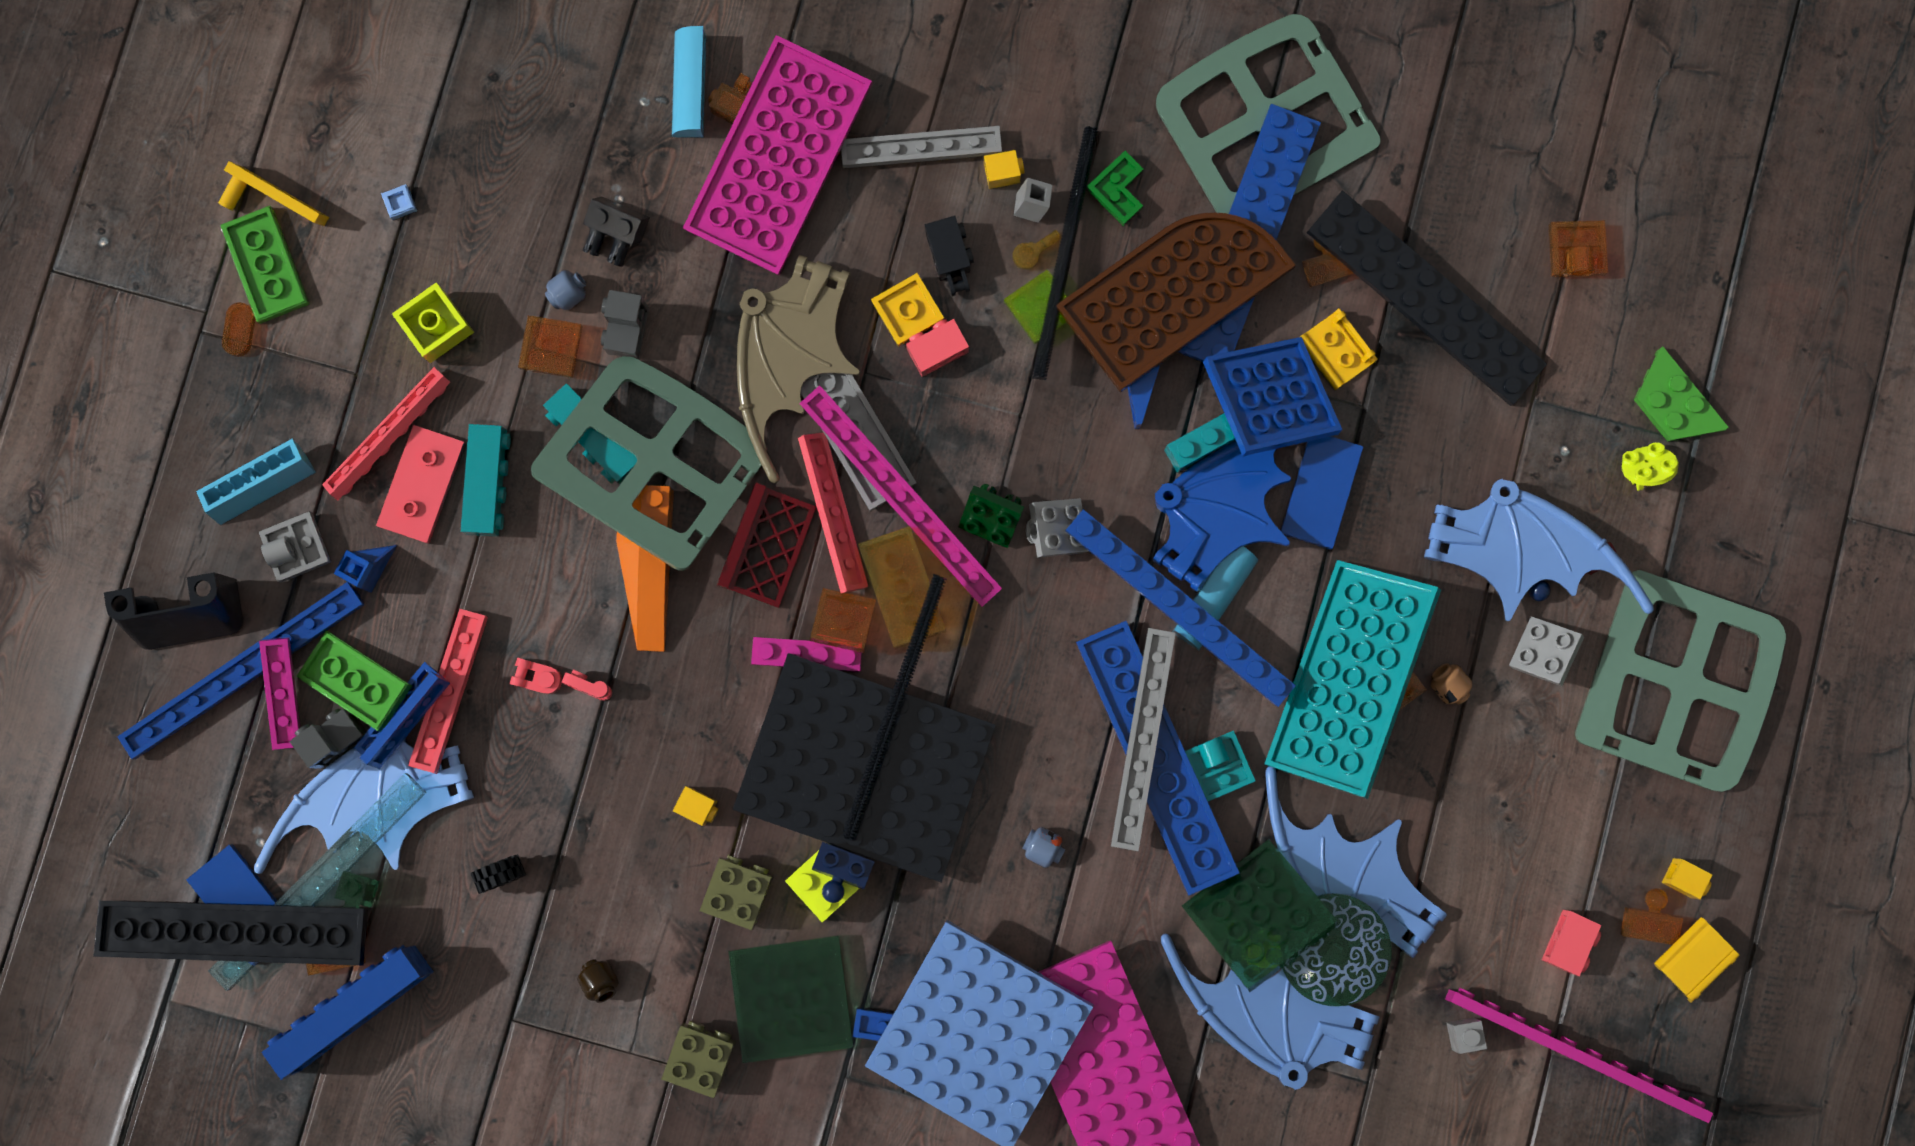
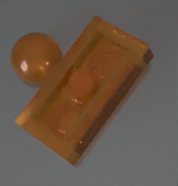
[1302,240,1354,288]
[1620,888,1683,945]

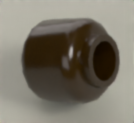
[577,959,619,1003]

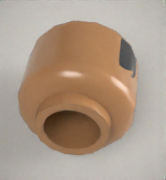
[1431,664,1472,705]

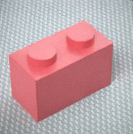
[906,319,969,377]
[1542,910,1601,977]

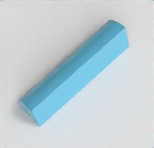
[672,26,706,138]
[196,438,316,525]
[1172,546,1258,650]

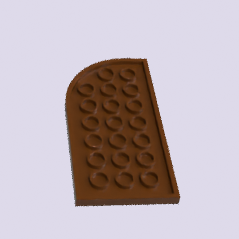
[1056,212,1296,393]

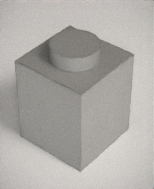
[1014,178,1052,223]
[1446,1017,1487,1054]

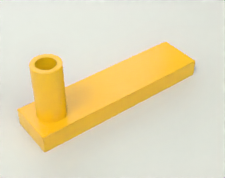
[218,161,329,226]

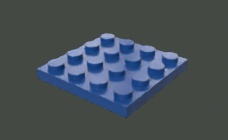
[1203,337,1342,456]

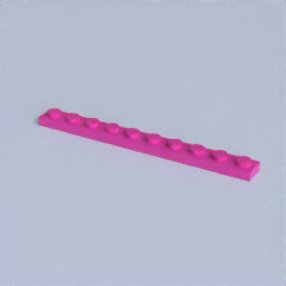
[799,385,1002,607]
[1445,988,1713,1123]

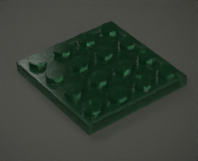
[1182,839,1339,992]
[728,935,854,1063]

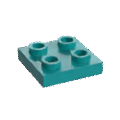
[1185,730,1255,801]

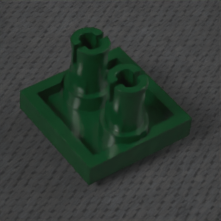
[958,484,1024,548]

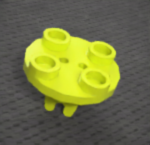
[1622,443,1679,491]

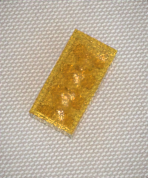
[858,526,946,650]

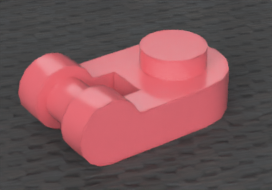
[510,658,562,694]
[561,670,612,701]

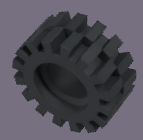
[471,854,526,894]

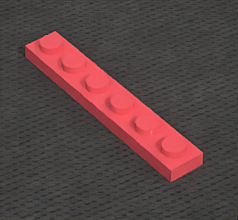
[322,367,450,500]
[798,432,868,594]
[408,609,488,774]

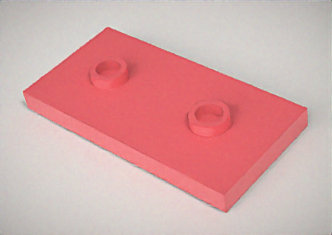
[376,425,466,544]

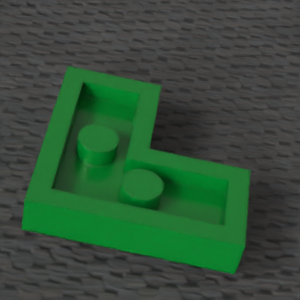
[1087,151,1144,227]

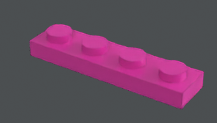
[259,637,300,750]
[751,637,862,672]

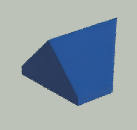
[334,545,397,593]

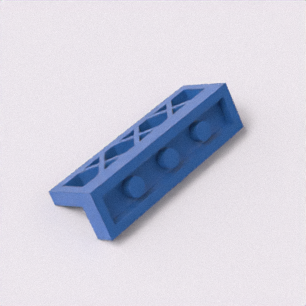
[354,662,450,769]

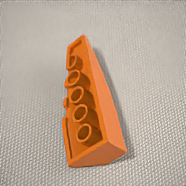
[616,485,674,652]

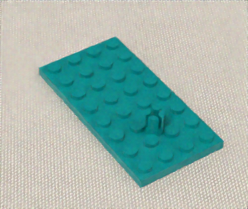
[1265,560,1441,799]

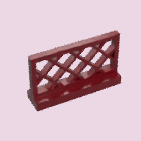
[716,483,816,608]

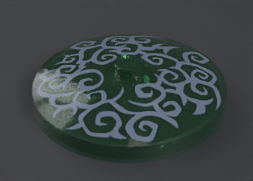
[1280,893,1392,1006]

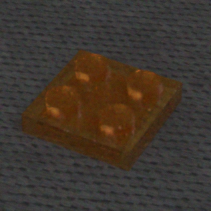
[518,315,583,378]
[810,588,876,653]

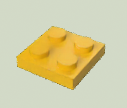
[871,273,944,347]

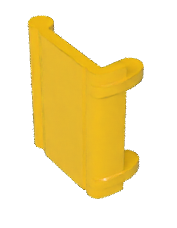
[1300,308,1378,391]
[1654,917,1740,1003]

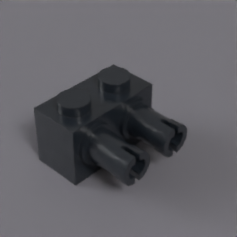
[583,196,650,267]

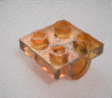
[1549,220,1608,277]

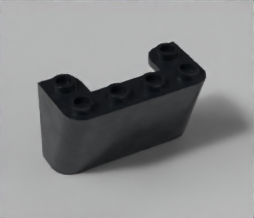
[104,572,243,650]

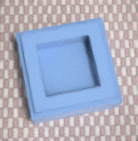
[381,184,417,220]

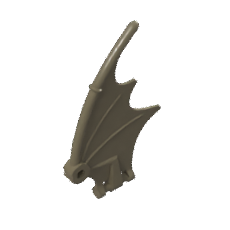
[737,255,860,483]

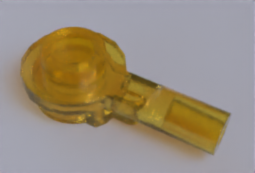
[1012,230,1061,269]

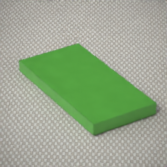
[220,206,310,324]
[296,630,412,732]

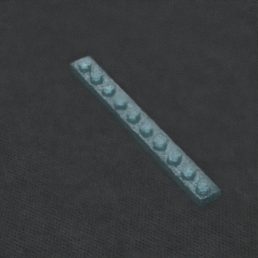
[208,773,427,991]

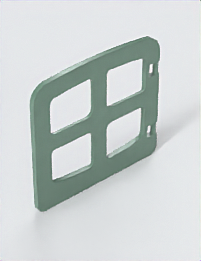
[1156,14,1380,214]
[531,356,762,571]
[1575,570,1786,792]

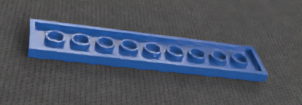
[1178,104,1321,362]
[1076,621,1239,896]

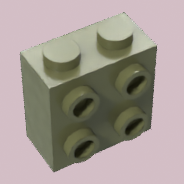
[700,855,774,930]
[661,1020,736,1098]

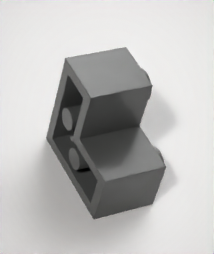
[601,290,649,360]
[289,708,366,769]

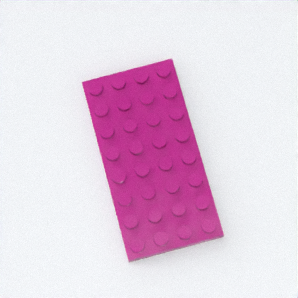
[683,35,873,276]
[1038,940,1200,1146]

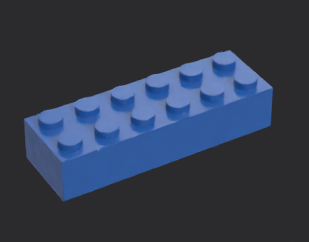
[261,945,434,1080]

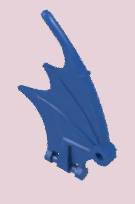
[1153,440,1291,592]

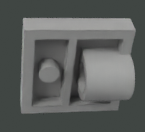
[1026,498,1089,558]
[259,511,331,583]
[1509,616,1584,687]

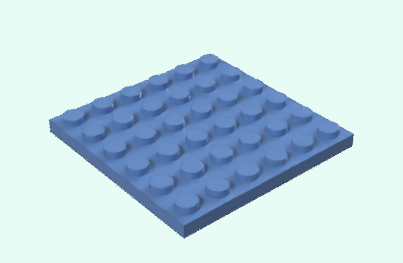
[865,920,1094,1146]

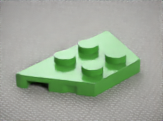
[1634,347,1729,442]

